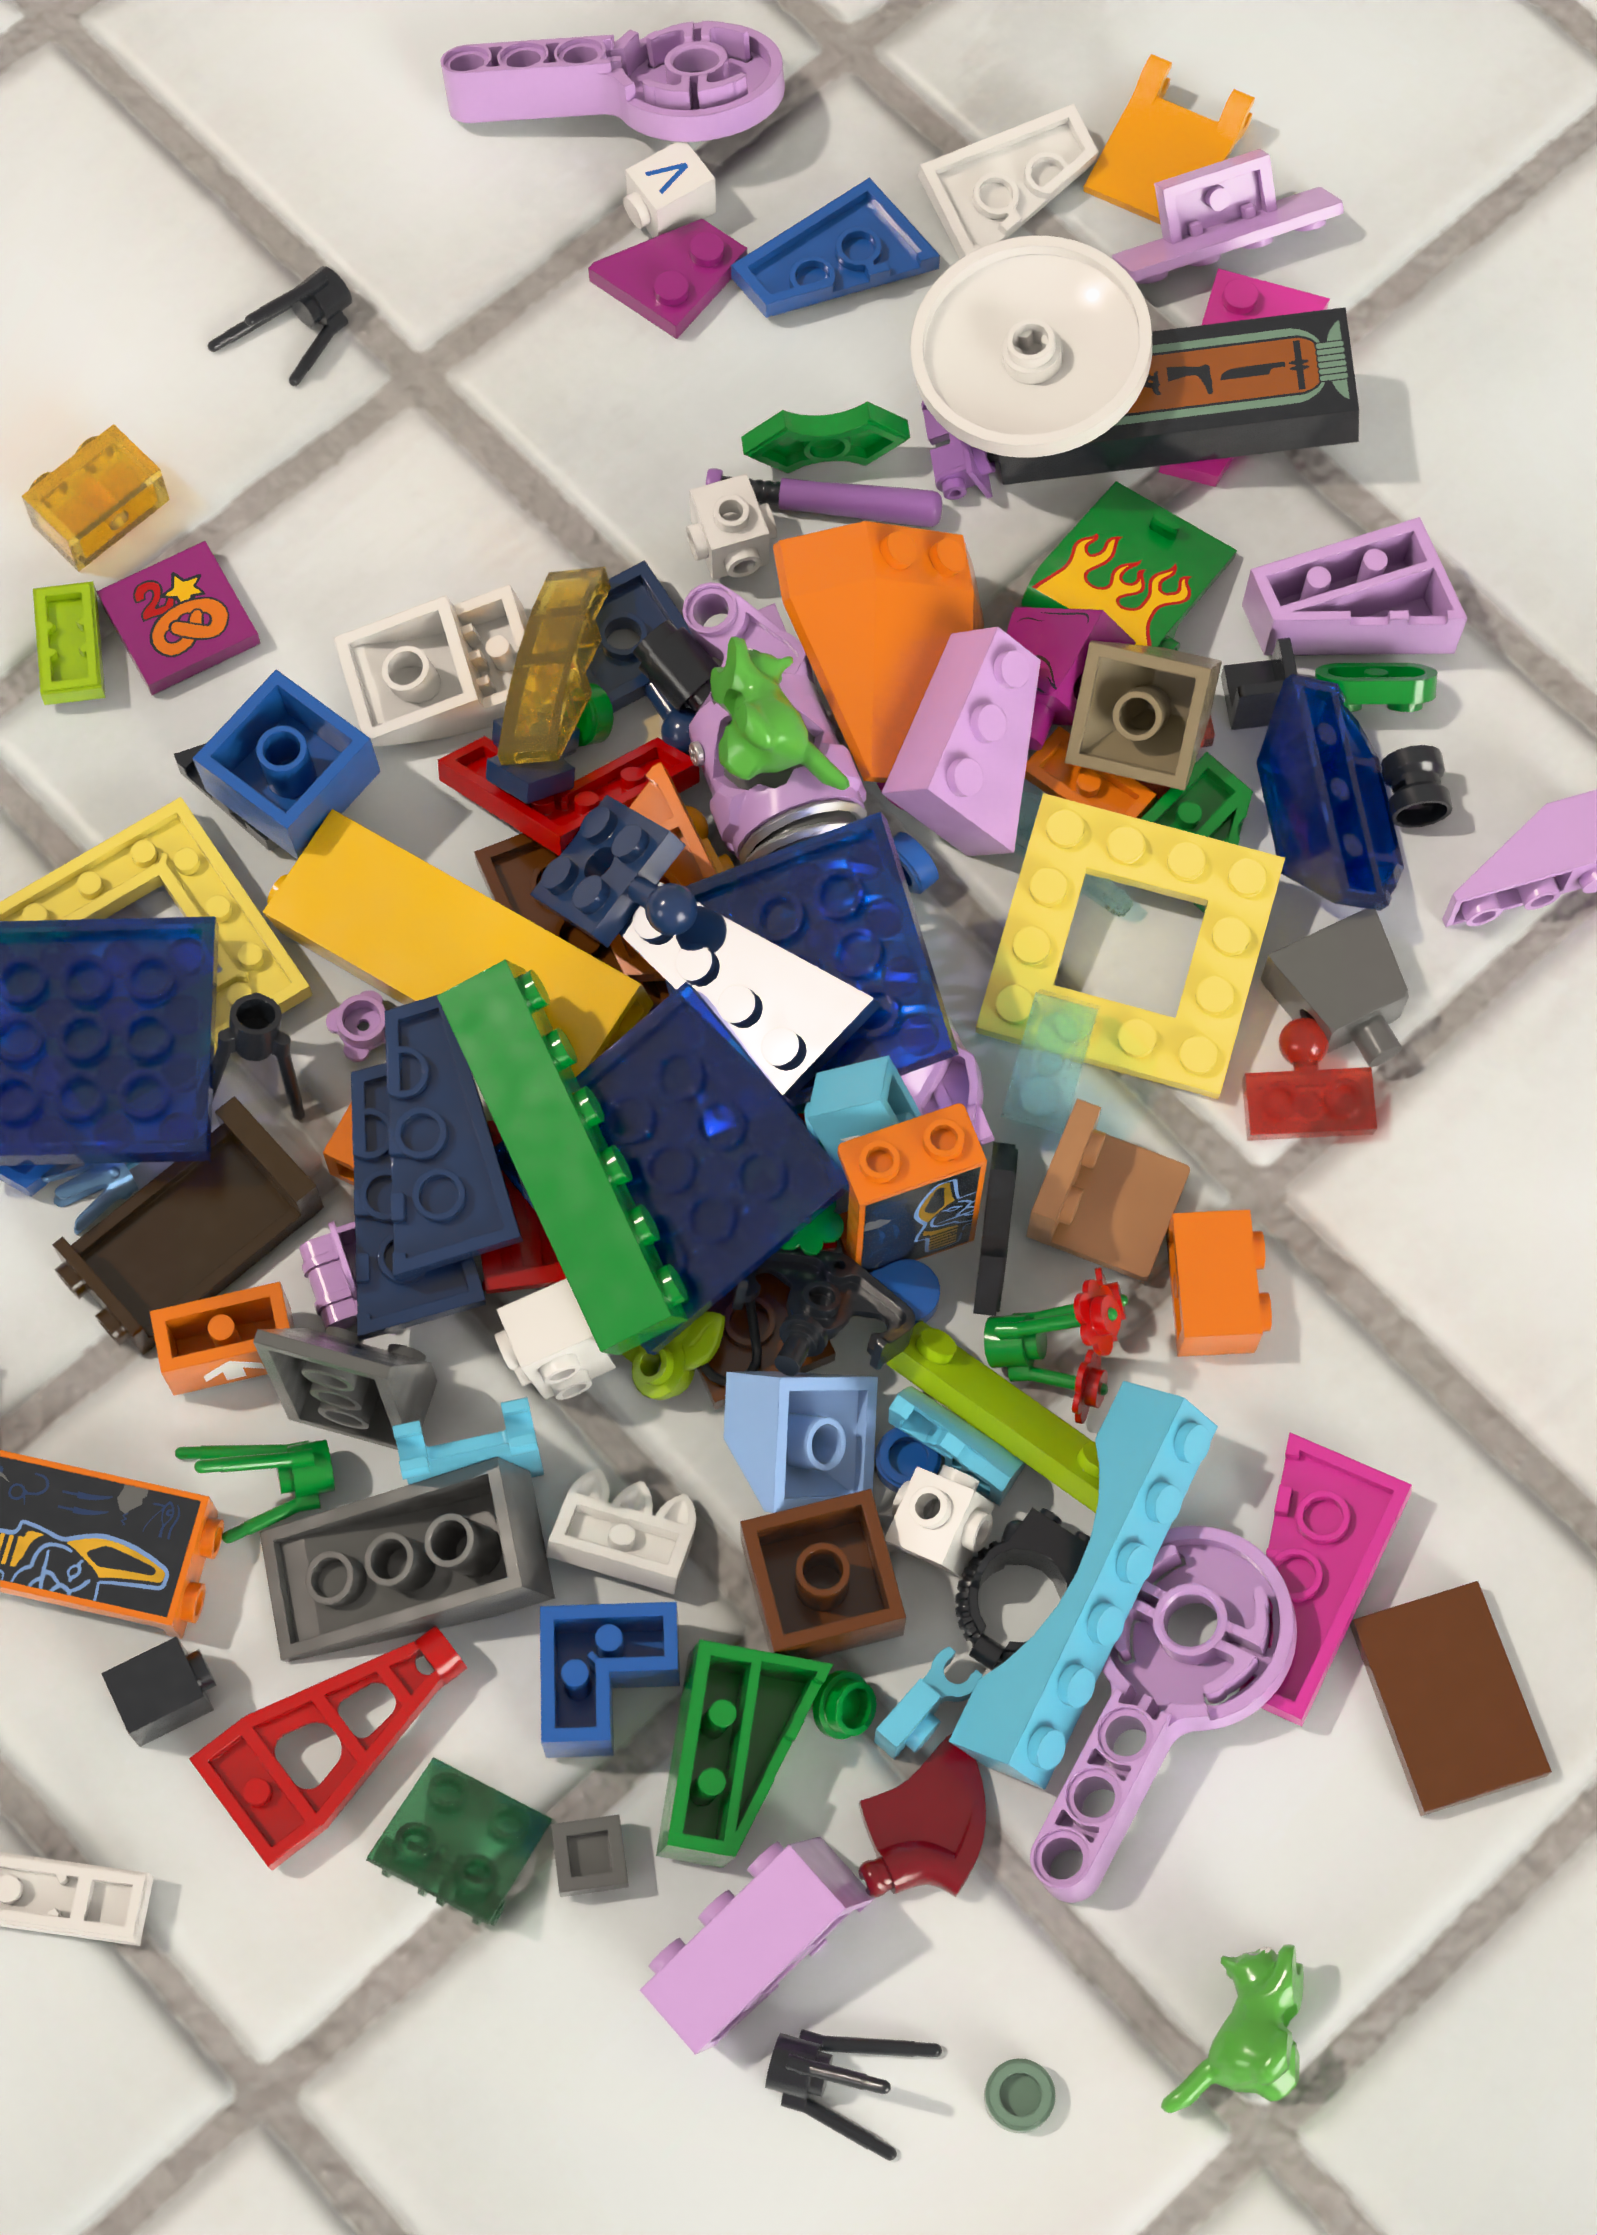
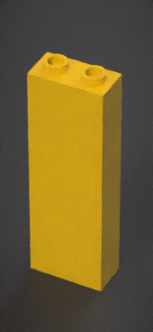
[263,809,653,1095]

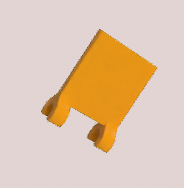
[1083,54,1255,225]

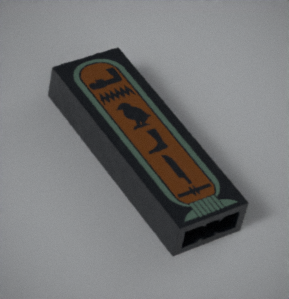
[987,307,1359,485]

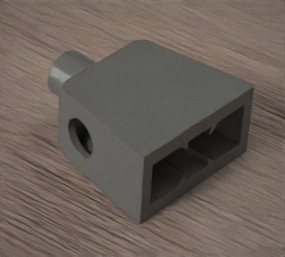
[1260,905,1409,1067]

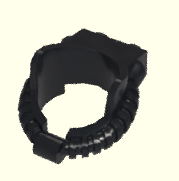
[955,1507,1090,1671]

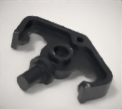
[732,1244,916,1376]

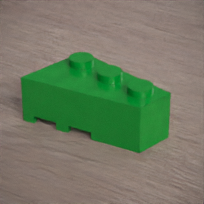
[656,1639,833,1868]

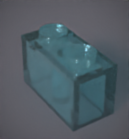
[1000,989,1101,1134]

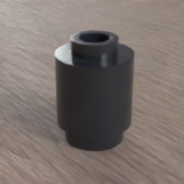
[633,620,720,713]

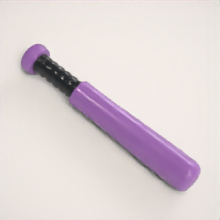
[706,468,943,527]

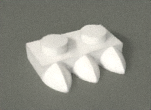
[546,1469,696,1594]

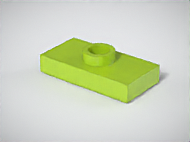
[33,581,106,705]

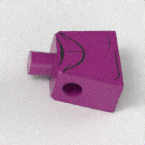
[1006,607,1136,750]

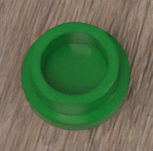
[813,1670,877,1739]

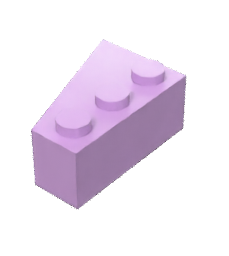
[1242,517,1468,655]
[881,627,1041,856]
[640,1837,875,2055]

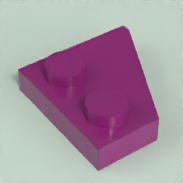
[588,218,748,339]

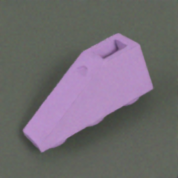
[1442,789,1597,927]

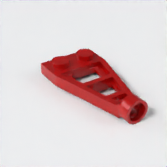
[189,1625,467,1871]

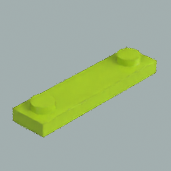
[886,1321,1099,1513]

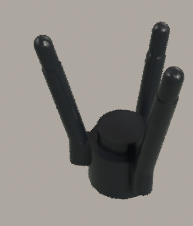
[207,266,352,386]
[192,993,305,1125]
[765,2029,942,2161]

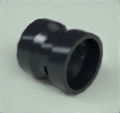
[1381,745,1453,828]

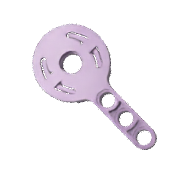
[440,21,785,142]
[1030,1526,1297,1903]

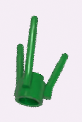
[175,1439,335,1544]

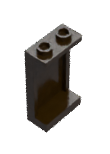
[52,1096,324,1355]

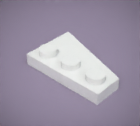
[917,104,1099,259]

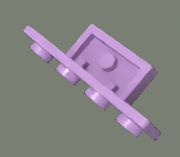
[1112,149,1344,284]

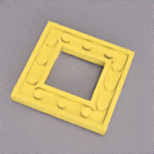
[975,793,1285,1099]
[0,797,313,1126]

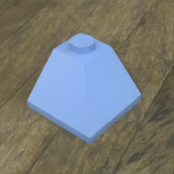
[723,1371,878,1513]

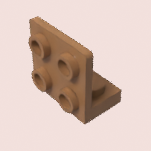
[1026,1098,1190,1281]

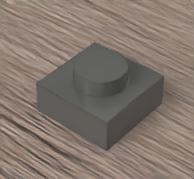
[551,1814,629,1897]

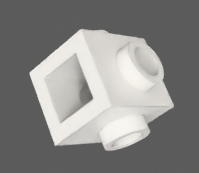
[686,473,777,580]
[885,1465,995,1578]

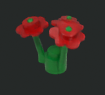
[984,1267,1128,1424]

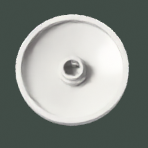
[910,236,1153,458]

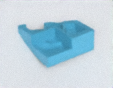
[888,1386,1026,1506]

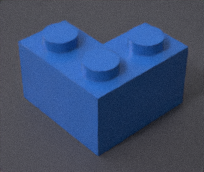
[540,1602,680,1758]

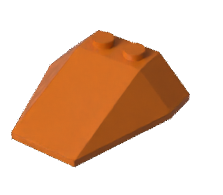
[773,521,984,783]

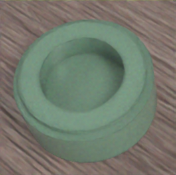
[984,2058,1055,2133]

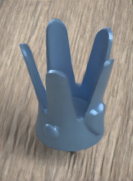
[41,1147,143,1235]

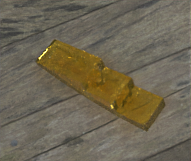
[497,566,611,765]

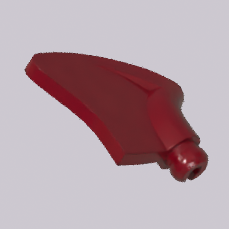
[858,1734,986,1898]

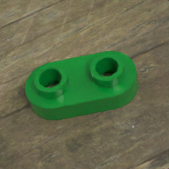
[1314,663,1438,713]

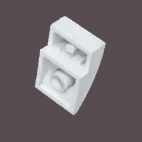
[333,584,554,746]

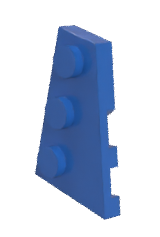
[731,177,940,318]

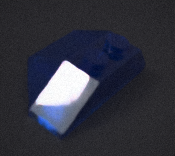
[1256,674,1404,911]

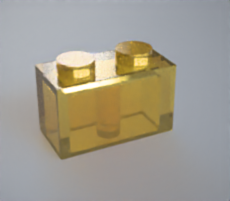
[21,424,170,572]

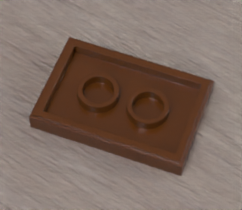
[1350,1581,1552,1816]

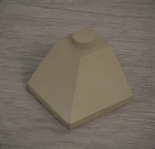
[1065,640,1222,790]

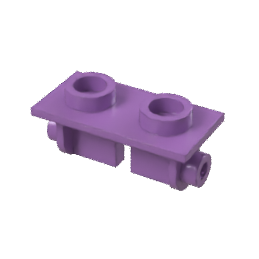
[921,401,996,500]

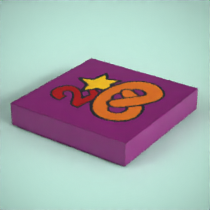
[96,541,261,695]

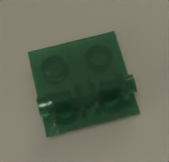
[366,1757,552,1926]

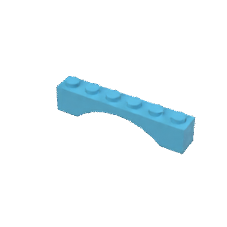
[949,1381,1218,1790]

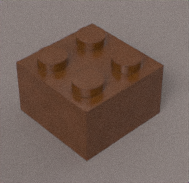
[740,1489,906,1659]

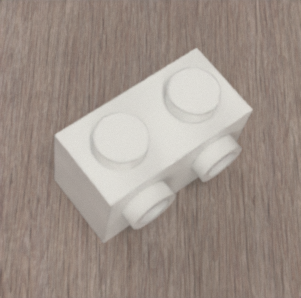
[494,1278,616,1400]

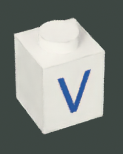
[623,141,716,238]

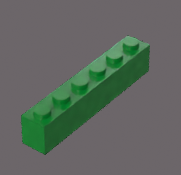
[437,959,689,1355]

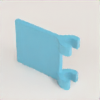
[392,1397,544,1485]

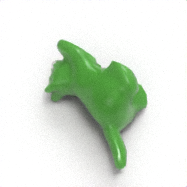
[710,636,850,790]
[1161,1944,1304,2113]

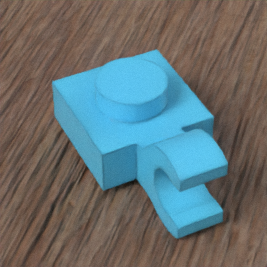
[874,1646,983,1760]

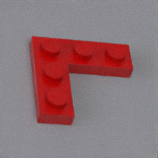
[438,736,700,856]

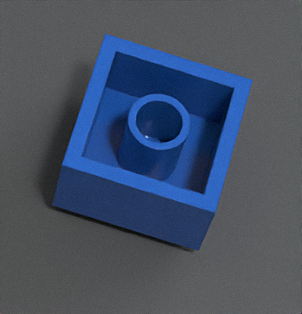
[192,669,381,860]

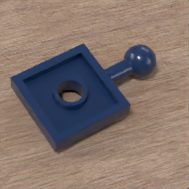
[540,560,697,756]
[530,795,698,948]

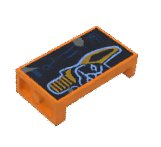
[837,1103,987,1273]
[0,1450,224,1639]

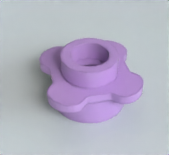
[326,991,386,1062]

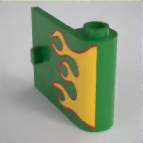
[1021,481,1237,651]

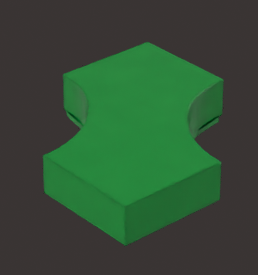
[741,401,910,474]

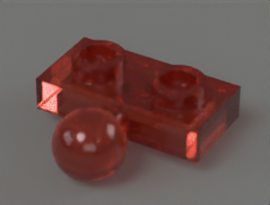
[1242,1017,1377,1141]

